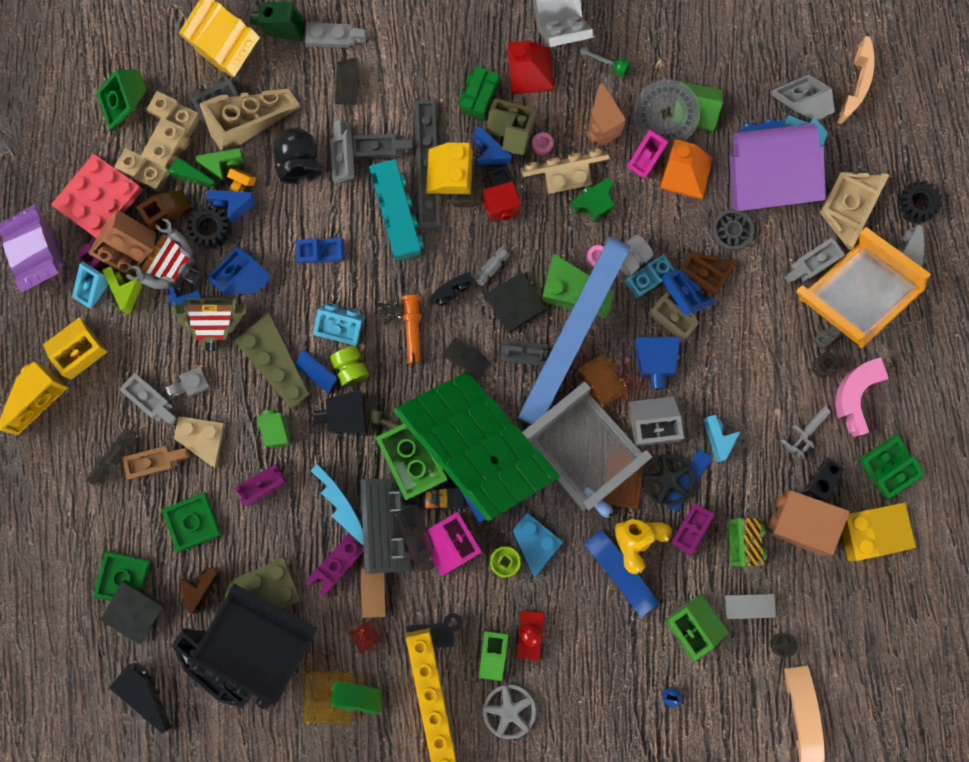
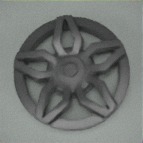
[712,209,754,251]

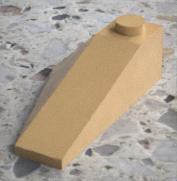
[200,89,300,151]

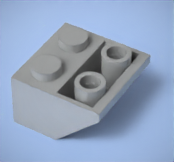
[628,396,684,447]

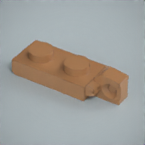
[122,446,190,480]

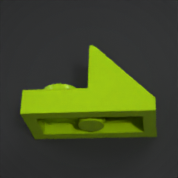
[102,266,142,315]

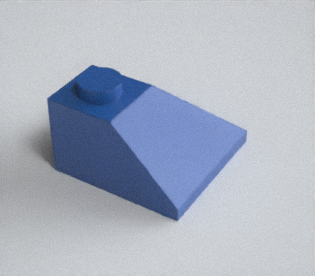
[206,247,272,295]

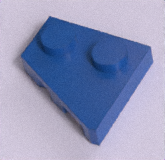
[661,269,716,316]

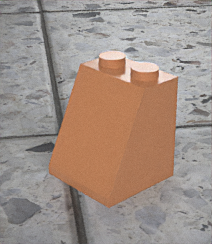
[768,490,850,556]

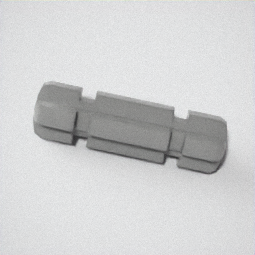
[473,247,510,286]

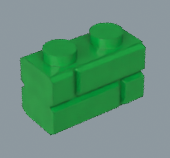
[458,66,500,121]

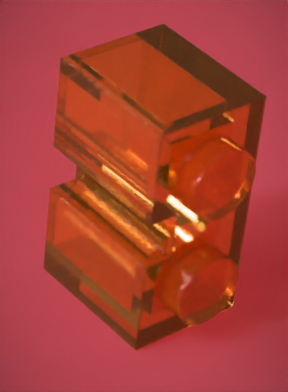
[578,354,627,408]

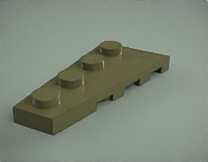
[234,313,310,410]

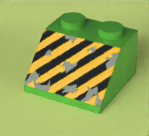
[728,518,766,567]

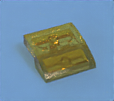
[303,671,354,725]

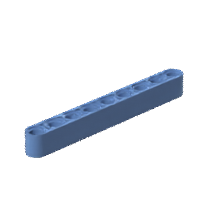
[518,236,631,425]

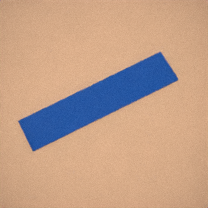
[665,449,712,512]

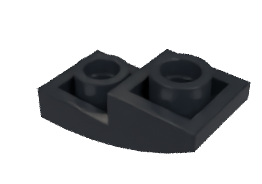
[431,271,473,306]

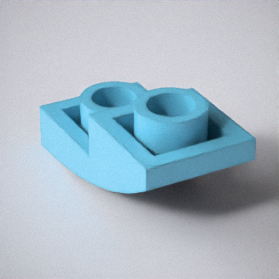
[624,254,675,299]

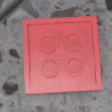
[51,154,143,238]

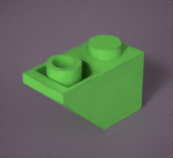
[257,410,291,449]
[478,630,508,681]

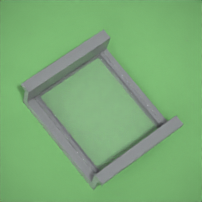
[522,382,652,512]

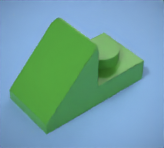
[196,148,245,184]

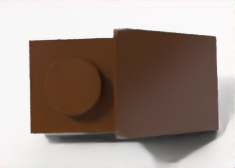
[180,567,221,614]

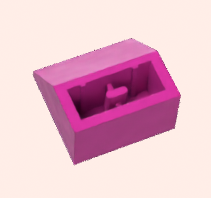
[418,512,482,576]

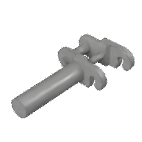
[780,407,831,459]

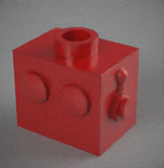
[482,181,521,222]

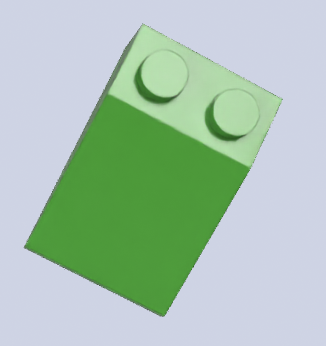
[375,424,447,501]

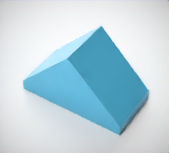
[72,262,109,309]

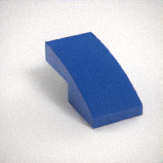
[295,237,345,263]

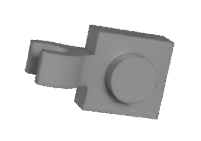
[166,366,210,398]

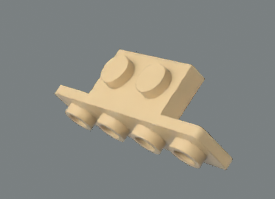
[520,149,610,194]

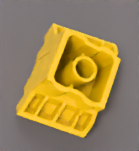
[179,0,260,77]

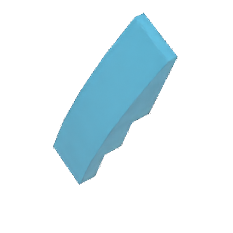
[311,464,363,545]

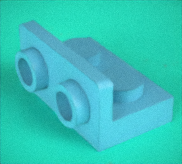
[313,303,365,346]

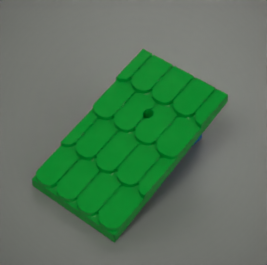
[393,372,561,522]

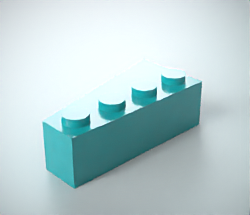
[369,159,424,262]

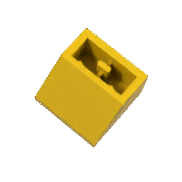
[43,317,108,380]

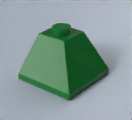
[96,69,146,131]

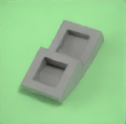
[725,594,776,619]

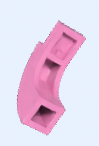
[835,357,889,438]

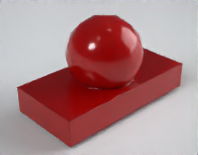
[516,610,545,661]

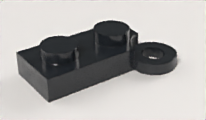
[406,613,462,650]

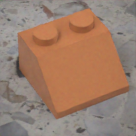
[587,83,626,149]

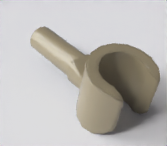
[369,410,400,429]

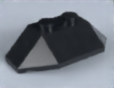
[171,628,251,708]

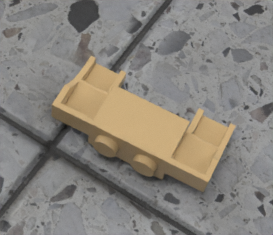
[114,91,200,193]

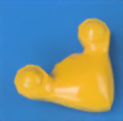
[615,519,673,574]

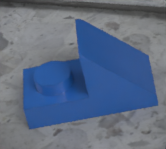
[473,126,512,167]
[206,190,256,223]

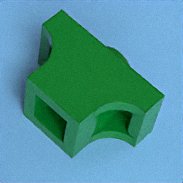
[570,177,615,222]

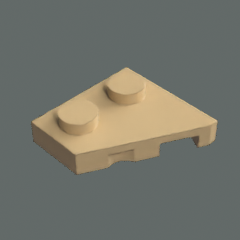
[174,416,225,467]

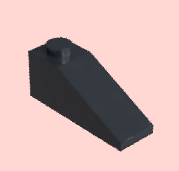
[109,663,172,734]

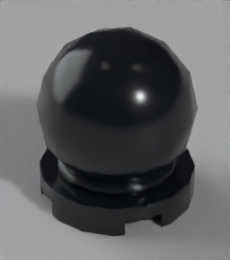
[274,127,322,184]

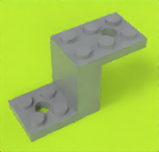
[533,0,593,47]

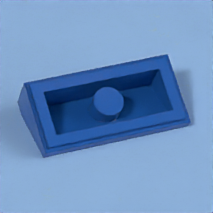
[295,350,339,394]

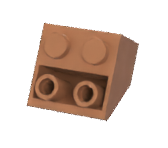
[89,210,157,275]

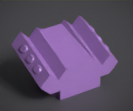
[0,204,65,293]

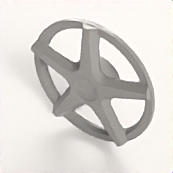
[483,685,536,739]

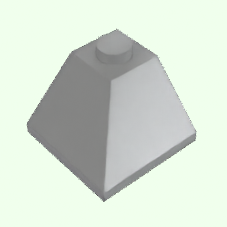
[771,74,835,120]

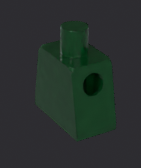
[250,2,306,42]

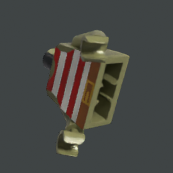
[172,298,246,351]

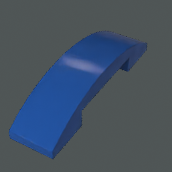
[583,530,659,618]

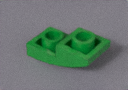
[331,682,382,715]

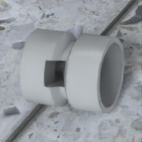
[620,234,654,276]

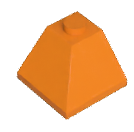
[660,139,713,200]

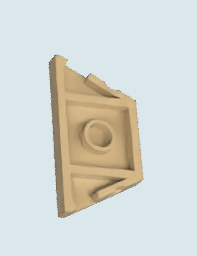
[820,172,889,250]

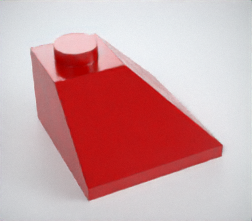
[507,41,555,95]

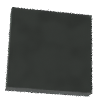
[484,272,546,333]
[100,580,165,645]

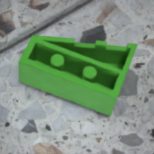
[541,253,614,318]

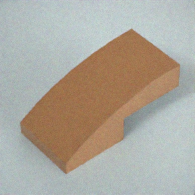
[361,567,386,618]

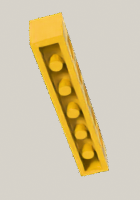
[406,628,457,762]

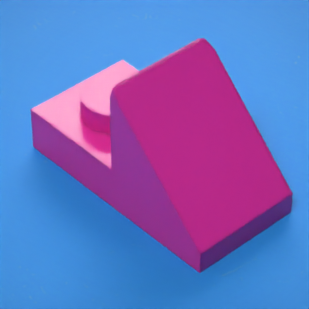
[627,129,669,179]

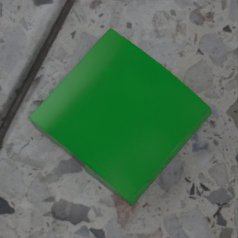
[858,434,925,500]

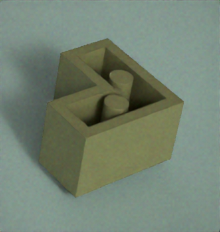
[486,98,537,155]

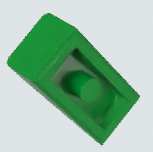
[168,158,218,191]

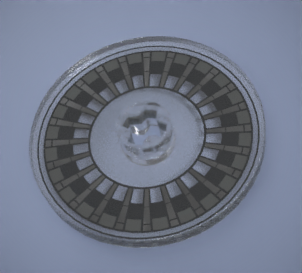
[633,79,700,147]

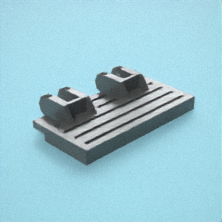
[360,479,421,574]

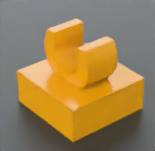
[227,168,257,192]

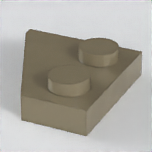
[648,291,699,342]

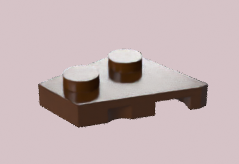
[680,252,738,296]

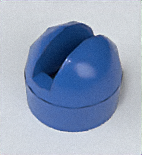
[662,687,682,707]

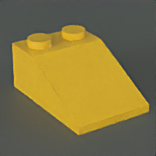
[0,362,68,436]
[841,503,916,561]

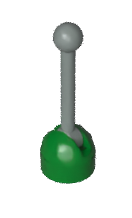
[580,47,631,78]

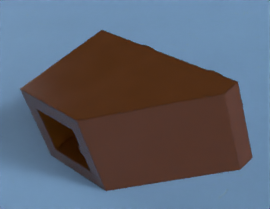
[136,190,193,232]

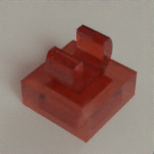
[349,621,381,653]

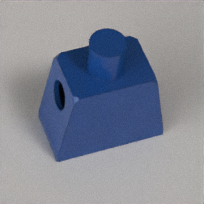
[634,337,680,390]

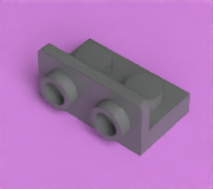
[190,76,239,123]

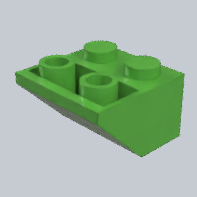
[663,593,729,661]

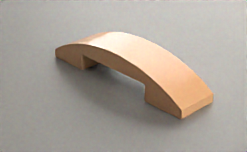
[837,36,875,124]
[784,665,825,762]

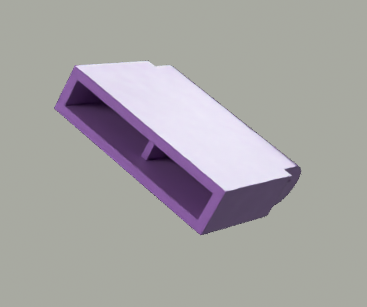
[729,123,826,211]

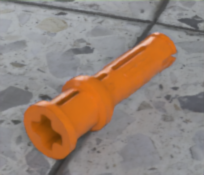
[401,295,422,364]

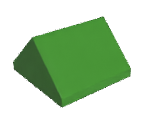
[671,81,723,132]

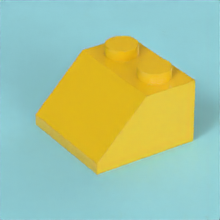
[426,143,473,194]

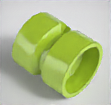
[330,346,369,387]
[490,547,521,577]

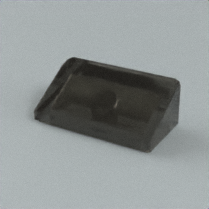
[335,58,359,105]

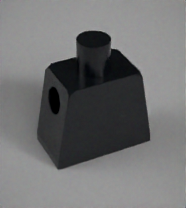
[313,390,367,436]

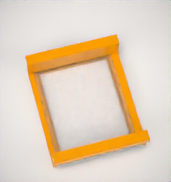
[796,227,931,349]

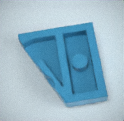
[513,513,563,577]

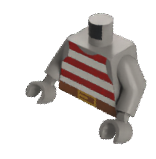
[126,218,200,289]

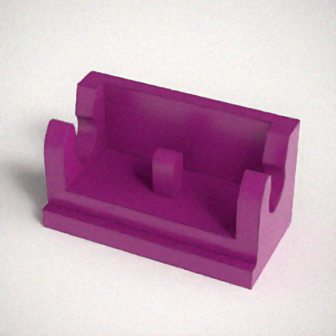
[234,464,288,507]
[671,503,715,558]

